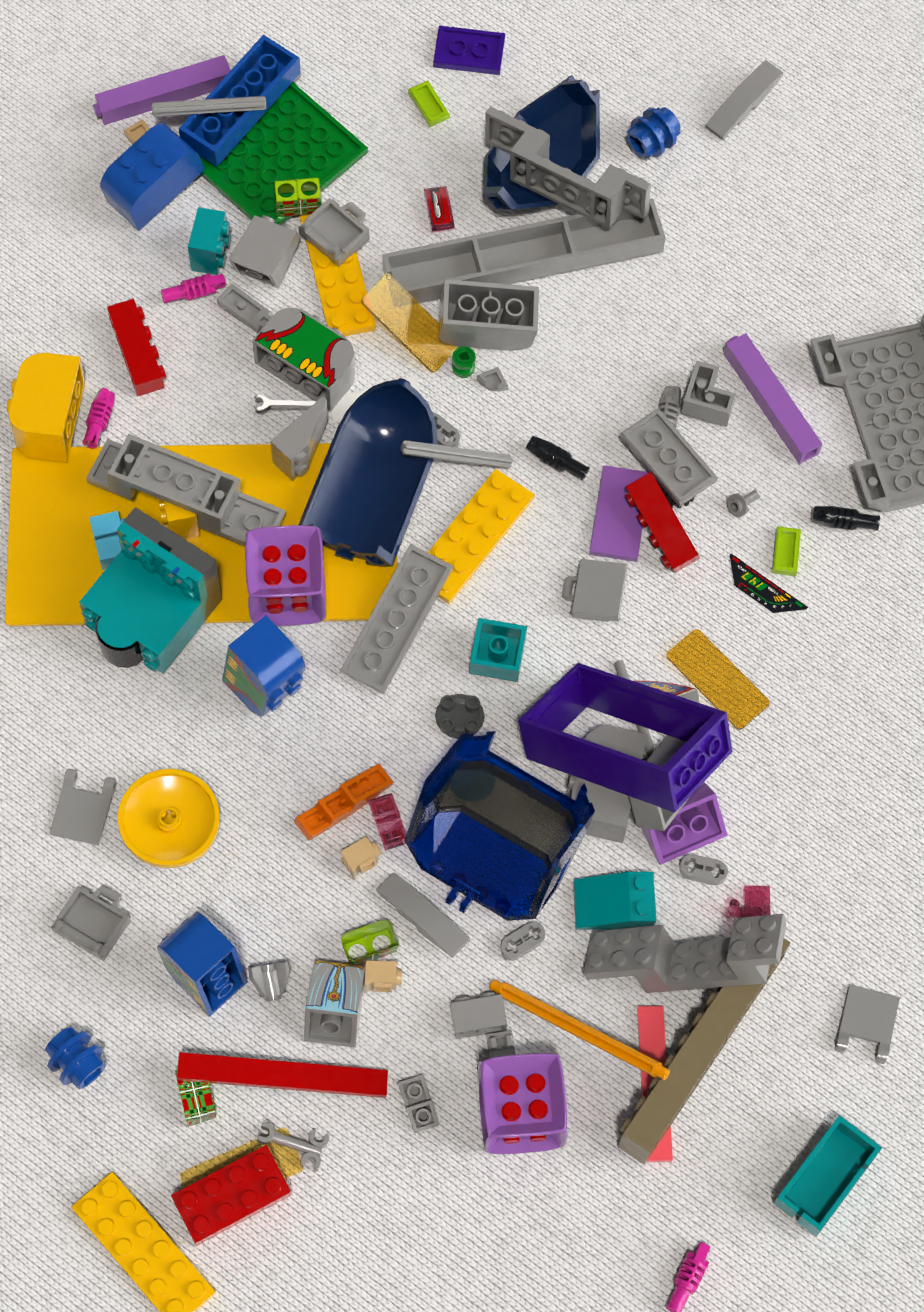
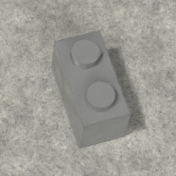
[450,992,507,1039]

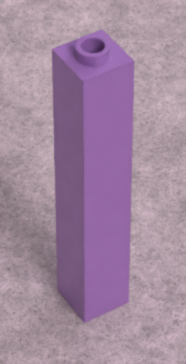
[93,55,231,125]
[724,333,822,465]

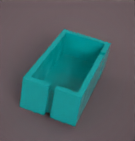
[773,1115,882,1237]

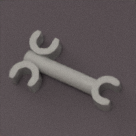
[257,1123,329,1172]

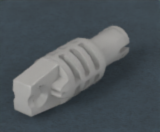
[659,386,681,428]

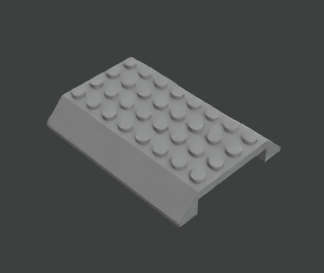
[810,313,924,512]

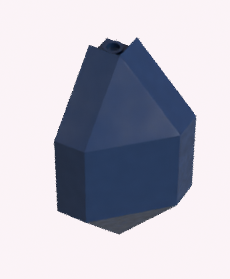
[484,75,600,210]

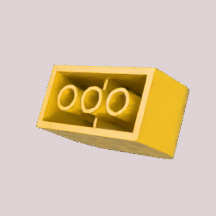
[7,353,85,463]

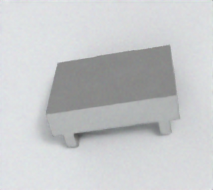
[299,198,370,267]
[561,559,627,622]
[51,885,131,961]

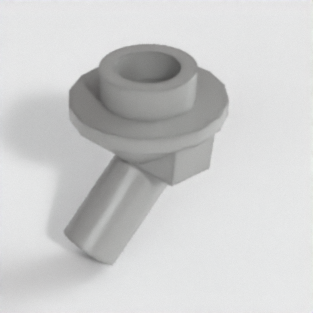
[727,490,760,517]

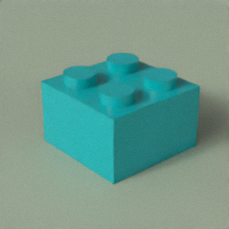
[188,207,231,275]
[469,618,527,682]

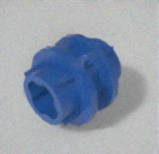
[627,107,681,158]
[45,1026,105,1090]

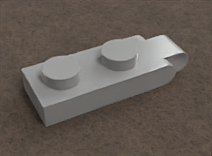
[217,283,273,332]

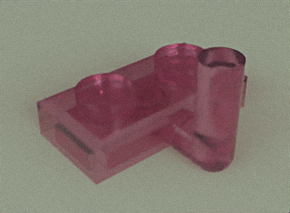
[727,886,771,917]

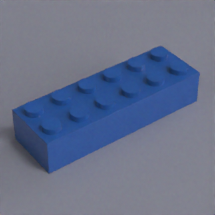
[179,35,301,167]

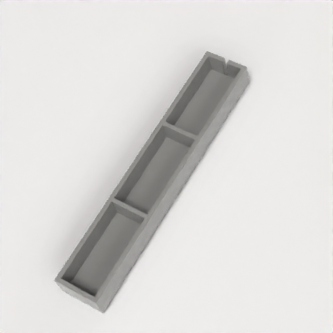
[382,199,666,308]

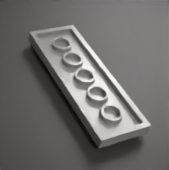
[340,544,453,694]

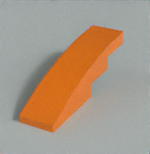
[294,764,394,841]

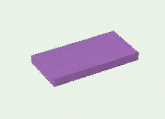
[589,465,650,562]

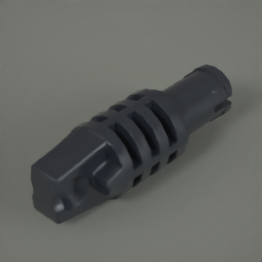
[526,436,590,481]
[812,506,880,531]

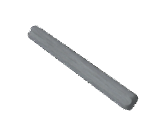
[151,96,267,116]
[400,440,513,469]

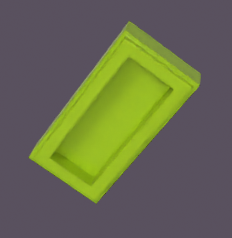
[408,80,450,127]
[772,526,801,576]

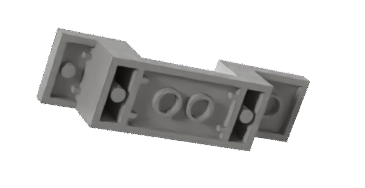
[485,106,651,229]
[86,434,285,546]
[583,914,787,993]

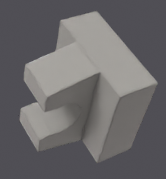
[486,1030,516,1058]

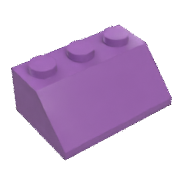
[641,782,728,865]

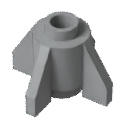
[248,960,290,1001]

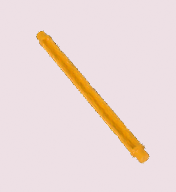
[490,979,670,1080]

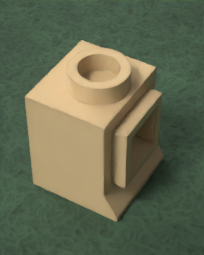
[340,836,381,880]
[365,961,402,993]

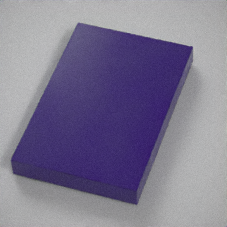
[433,25,506,75]

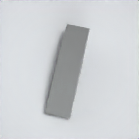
[705,60,784,140]
[376,872,470,958]

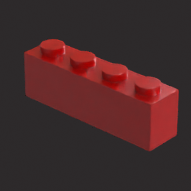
[107,298,167,397]
[625,472,700,573]

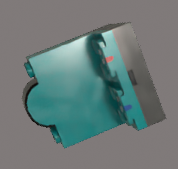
[79,507,222,674]

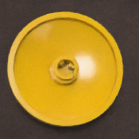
[118,769,220,868]

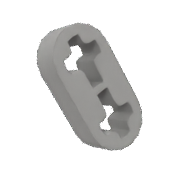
[432,412,460,448]
[679,854,728,885]
[501,922,545,961]

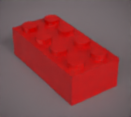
[171,1144,291,1246]

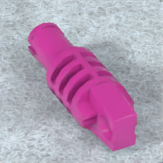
[161,274,226,304]
[82,387,115,449]
[666,1242,711,1312]

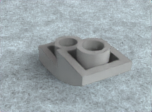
[397,1074,439,1133]

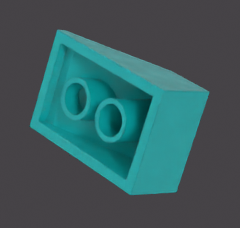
[573,872,656,930]

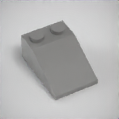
[270,396,328,481]

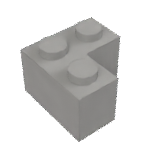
[681,361,736,427]

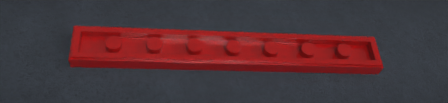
[176,1052,388,1098]

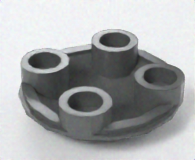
[435,694,485,739]

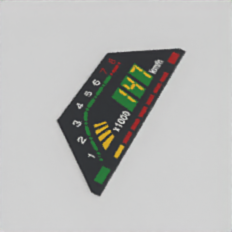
[730,553,808,613]

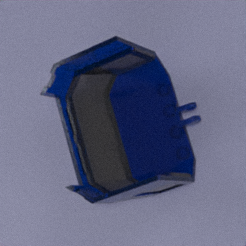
[404,731,595,921]

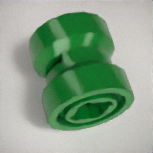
[452,346,476,378]

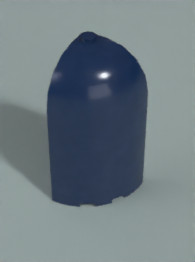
[298,378,438,566]

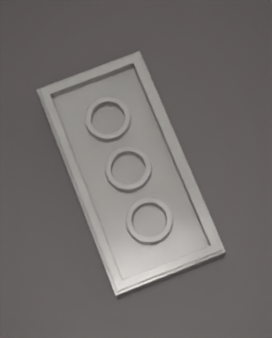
[620,408,718,507]

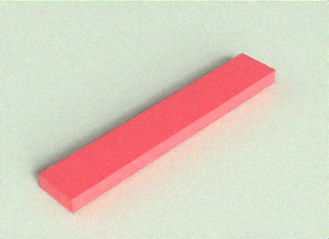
[637,1006,673,1162]

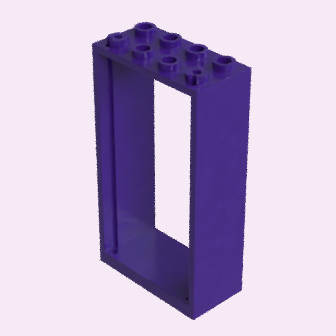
[518,663,733,813]

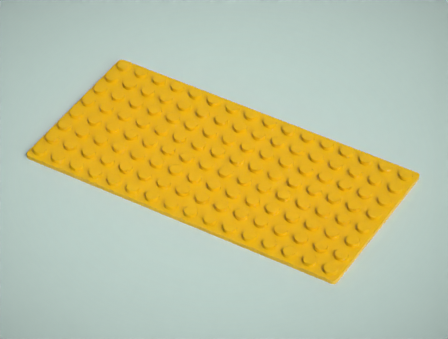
[5,443,397,626]

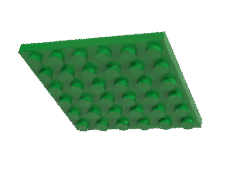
[200,82,368,225]

